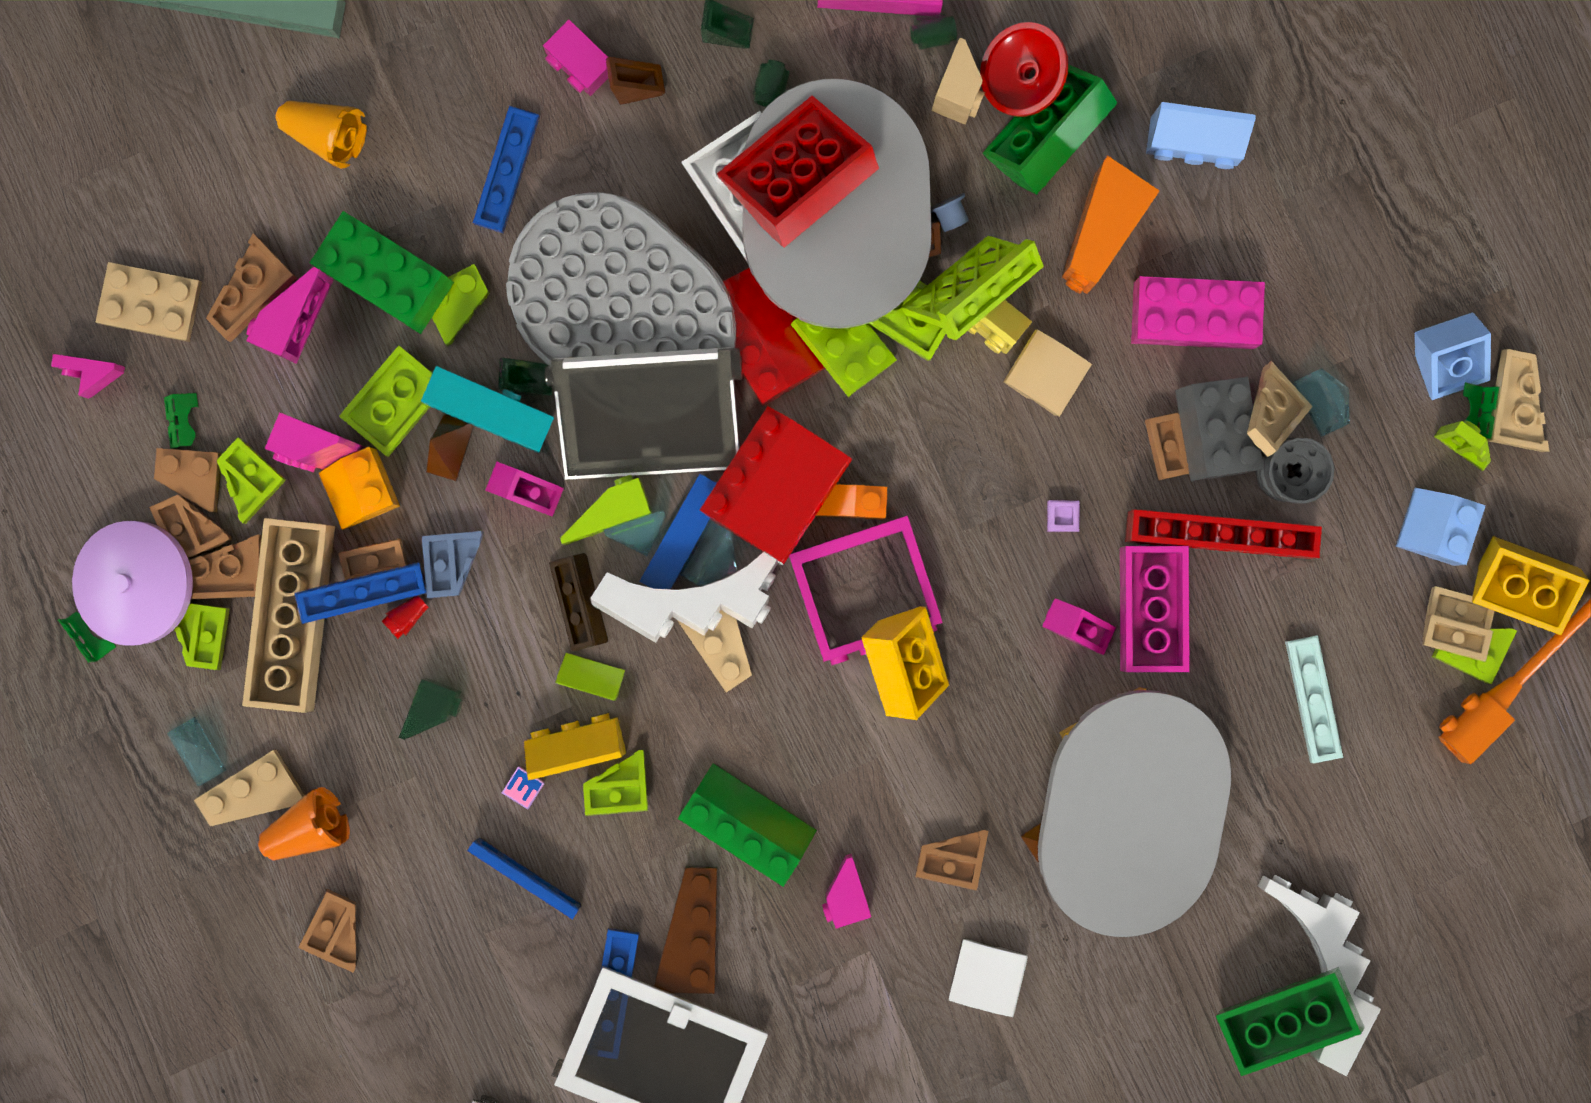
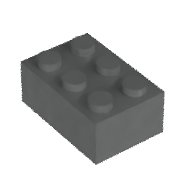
[1175,377,1264,482]

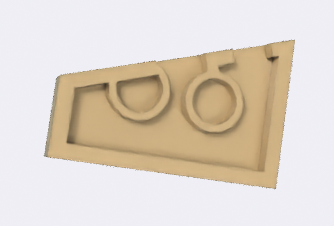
[1487,349,1549,452]
[1247,361,1313,457]
[677,610,752,692]
[194,750,305,826]

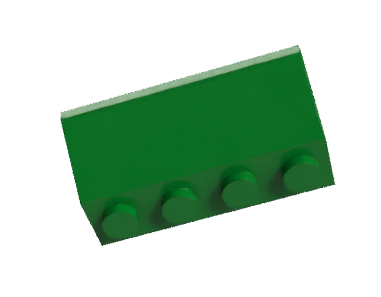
[983,64,1118,195]
[678,763,817,887]

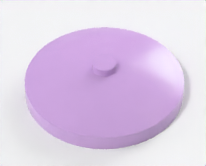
[72,521,193,645]

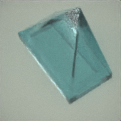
[1294,368,1350,437]
[604,510,667,556]
[680,521,736,587]
[167,717,226,787]

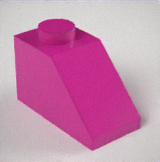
[485,462,564,517]
[1042,598,1116,655]
[822,853,871,929]

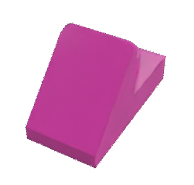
[51,354,125,399]

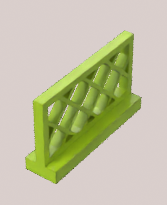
[901,236,1044,340]

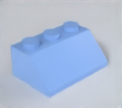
[1146,102,1256,169]

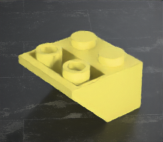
[968,300,1032,354]

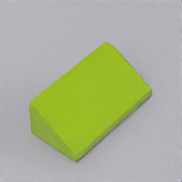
[555,653,625,701]

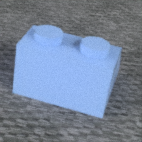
[1415,312,1491,400]
[1396,488,1486,566]

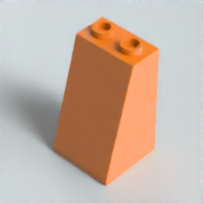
[1062,155,1160,294]

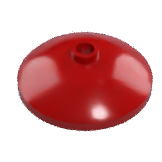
[980,22,1068,117]

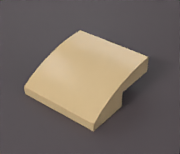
[1003,329,1092,417]
[1422,586,1494,662]

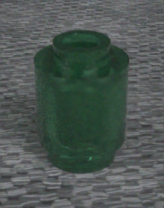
[910,14,957,50]
[753,59,790,107]

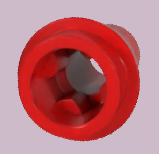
[382,595,429,639]

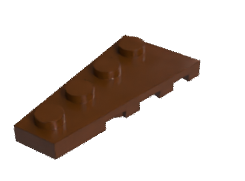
[654,866,717,994]

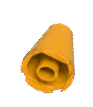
[276,101,367,169]

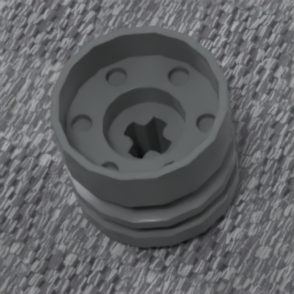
[1255,438,1335,504]

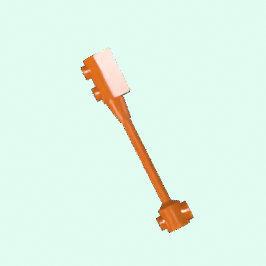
[1439,598,1591,764]

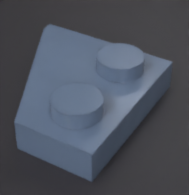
[422,531,483,598]

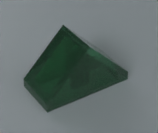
[701,0,754,49]
[498,357,553,396]

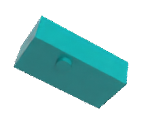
[421,366,554,453]

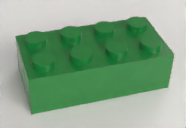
[309,211,454,334]
[1216,967,1365,1076]

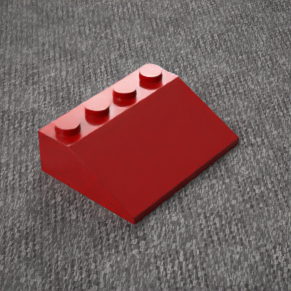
[717,96,879,248]
[723,268,826,407]
[700,406,852,564]

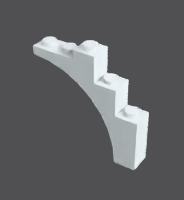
[590,552,784,643]
[1258,875,1381,1076]

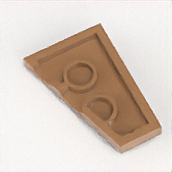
[206,233,297,342]
[189,534,262,599]

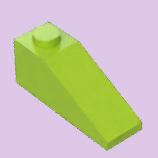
[560,475,653,545]

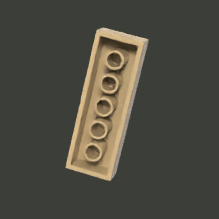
[242,518,335,713]

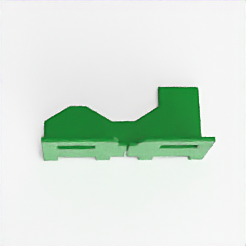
[1463,382,1500,439]
[164,393,198,449]
[58,612,116,663]

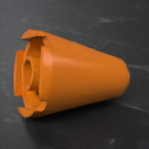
[258,787,350,860]

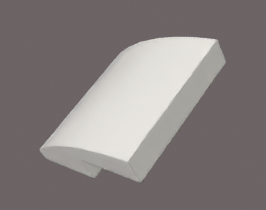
[949,939,1028,1017]

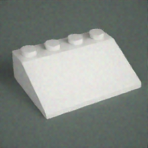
[682,111,761,263]

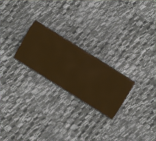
[549,553,608,652]

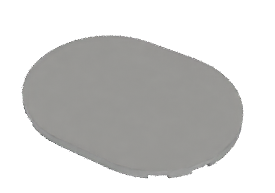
[742,79,931,328]
[506,192,736,422]
[1038,690,1231,937]

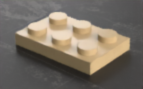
[96,262,202,342]

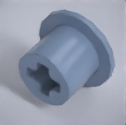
[931,193,969,232]

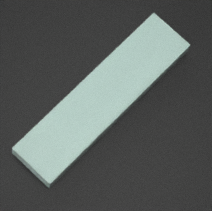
[1285,635,1343,763]

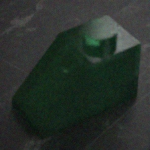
[398,678,463,740]

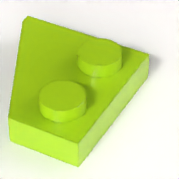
[432,264,490,346]
[217,438,286,524]
[1432,629,1517,684]

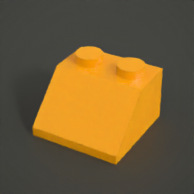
[319,447,400,530]

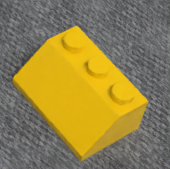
[1472,536,1590,635]
[861,606,949,720]
[524,713,626,781]

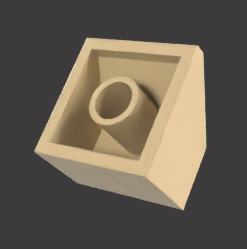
[932,38,985,125]

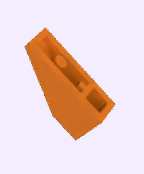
[816,484,888,520]

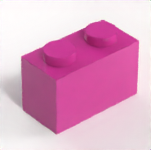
[543,19,608,96]

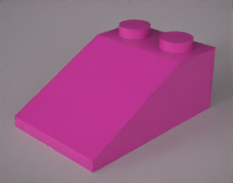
[246,267,334,364]

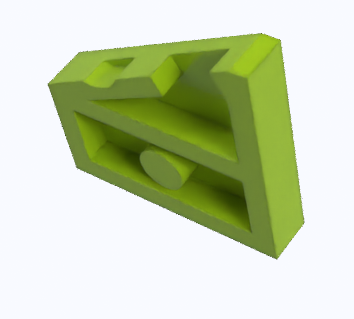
[1434,421,1491,471]
[175,603,230,670]
[583,750,648,816]

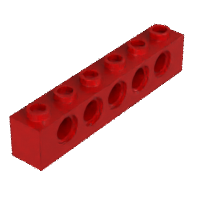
[1125,509,1322,559]

